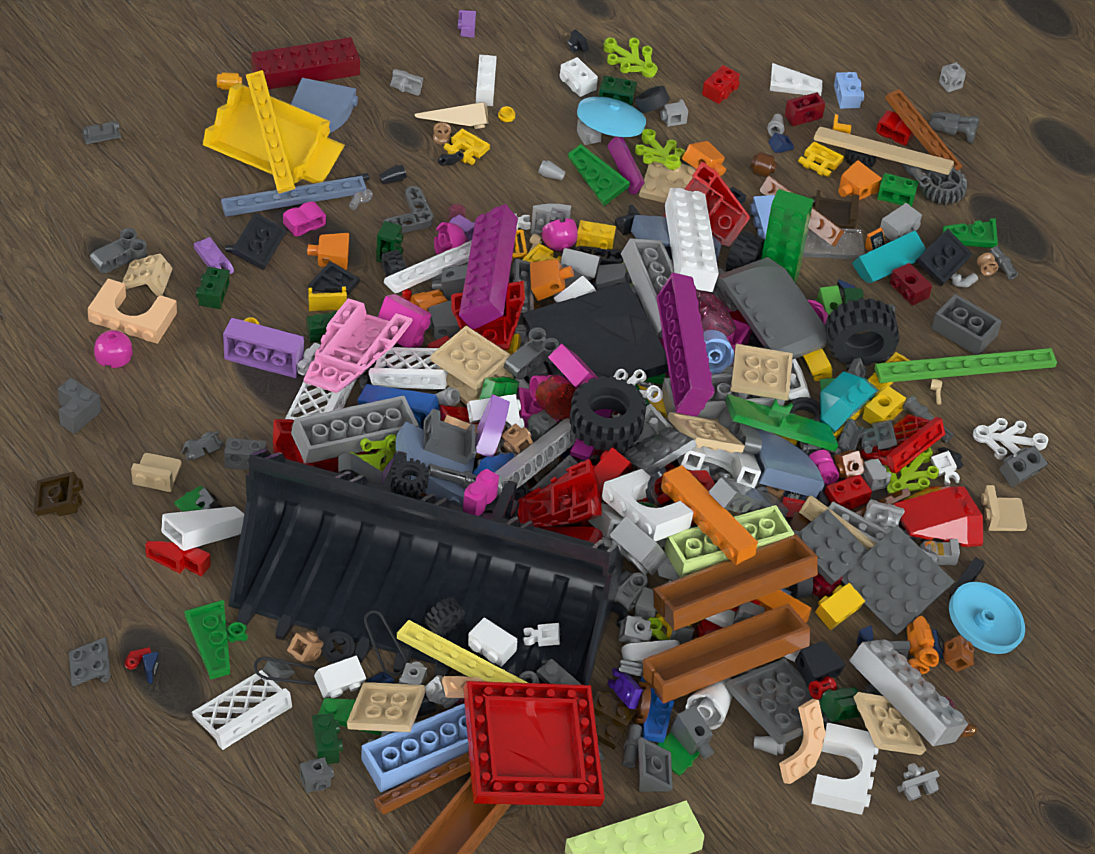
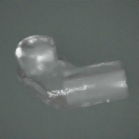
[349,189,373,210]

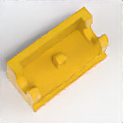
[308,286,347,311]
[802,349,832,381]

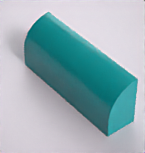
[852,230,926,283]

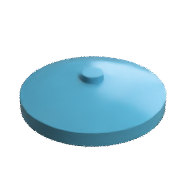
[577,97,646,137]
[949,582,1025,654]

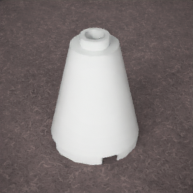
[686,678,733,730]

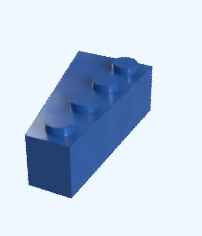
[358,384,440,430]

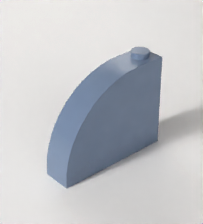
[291,78,358,133]
[631,215,721,261]
[396,422,476,507]
[754,428,824,498]

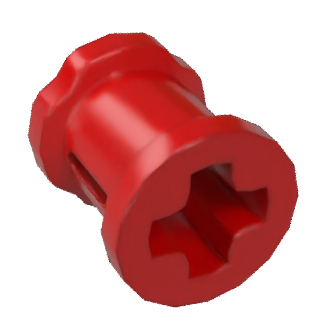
[809,676,836,700]

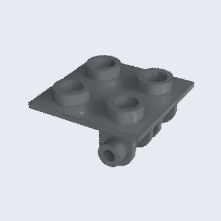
[69,637,111,687]

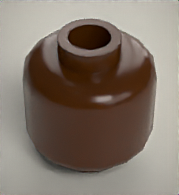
[750,152,777,177]

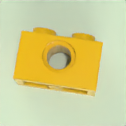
[862,386,906,425]

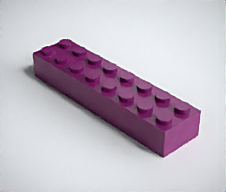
[459,204,518,330]
[656,272,714,417]

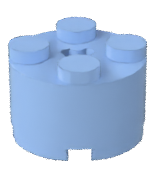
[703,330,734,374]

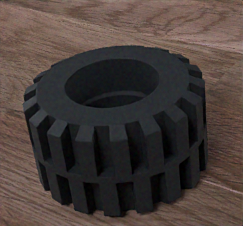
[726,231,765,272]

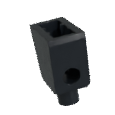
[795,641,846,688]

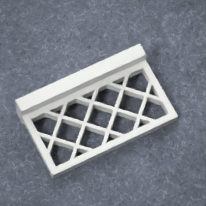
[369,347,448,389]
[285,379,357,420]
[192,670,292,750]

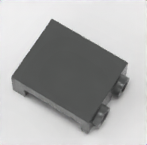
[423,409,477,465]

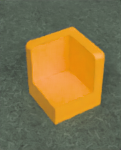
[832,114,851,134]

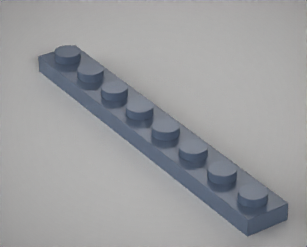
[221,176,366,217]

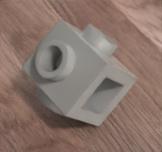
[939,62,966,92]
[618,615,652,644]

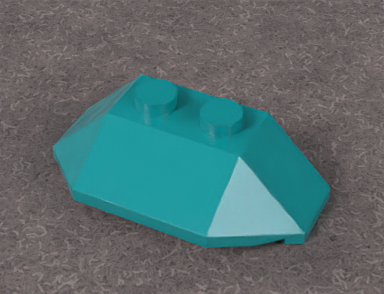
[820,371,879,433]

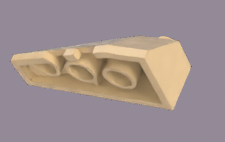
[415,102,489,129]

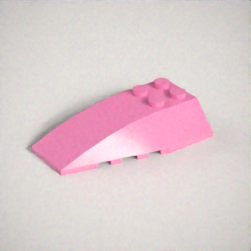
[304,298,413,393]

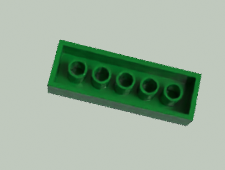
[762,189,814,283]

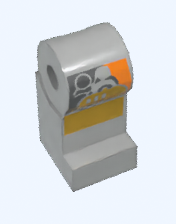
[920,539,960,565]

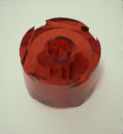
[535,375,578,420]

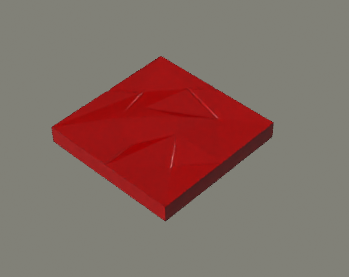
[463,681,605,807]

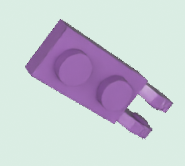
[194,237,234,274]

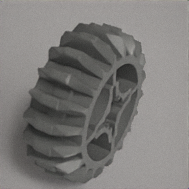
[920,167,967,206]

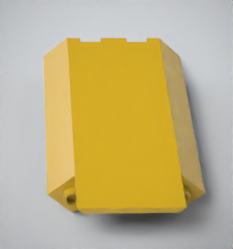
[203,83,345,184]

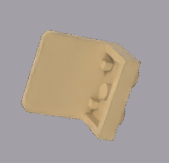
[122,254,173,296]
[131,453,182,492]
[981,485,1027,531]

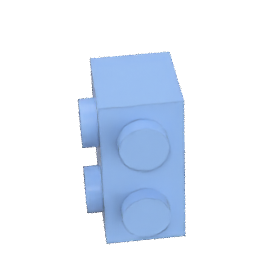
[834,72,864,109]

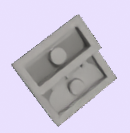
[531,204,571,236]

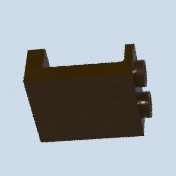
[812,190,860,233]

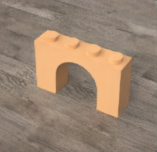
[88,279,177,344]

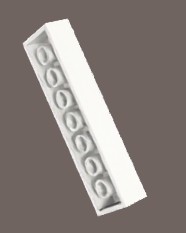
[665,188,719,292]

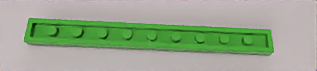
[874,348,1057,383]

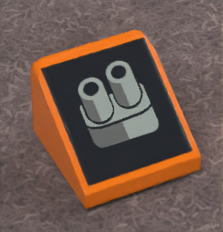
[865,228,886,252]

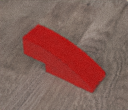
[145,541,211,577]

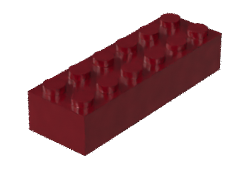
[251,37,360,90]

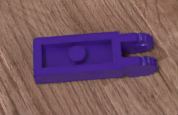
[607,667,643,709]

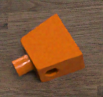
[682,141,726,176]
[838,160,882,200]
[307,233,349,271]
[530,259,574,301]

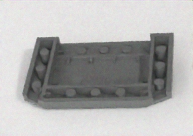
[716,257,827,360]

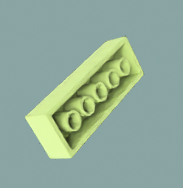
[664,505,794,578]
[565,800,704,854]

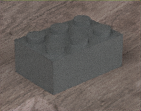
[932,294,1002,355]

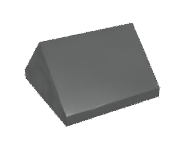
[638,737,673,792]

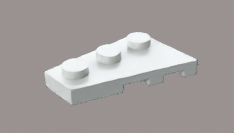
[770,63,822,96]

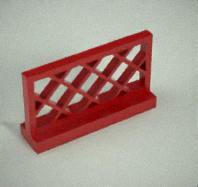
[860,414,945,474]

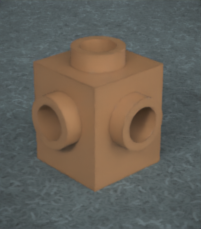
[501,423,533,456]
[287,631,324,663]

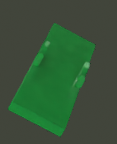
[724,394,839,451]

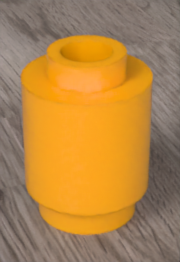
[217,72,242,90]

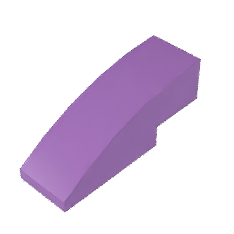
[475,394,510,457]

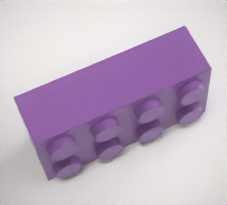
[223,318,304,378]

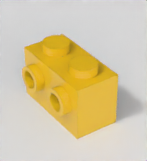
[576,220,616,249]
[815,583,865,630]

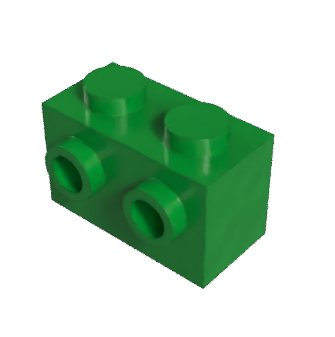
[877,173,918,207]

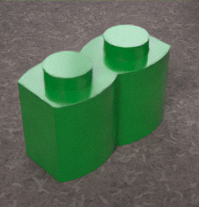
[479,376,520,400]

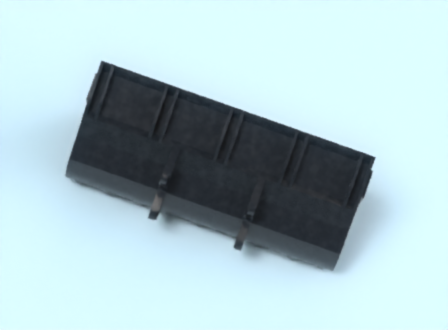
[228,448,624,685]

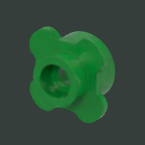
[226,622,248,643]

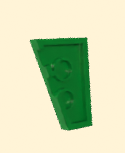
[942,218,998,248]

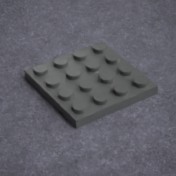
[841,526,954,637]
[725,658,831,745]

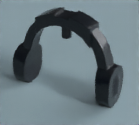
[645,466,675,508]

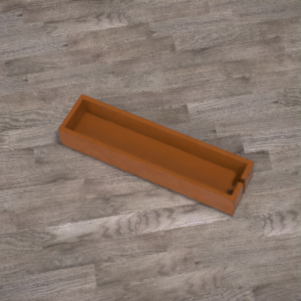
[653,534,818,631]
[643,603,810,703]
[408,777,512,854]

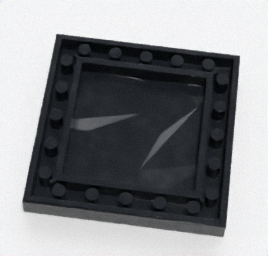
[523,282,669,404]

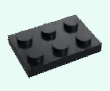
[231,212,287,270]
[916,229,973,286]

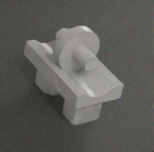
[390,69,423,96]
[864,499,905,527]
[897,763,939,801]

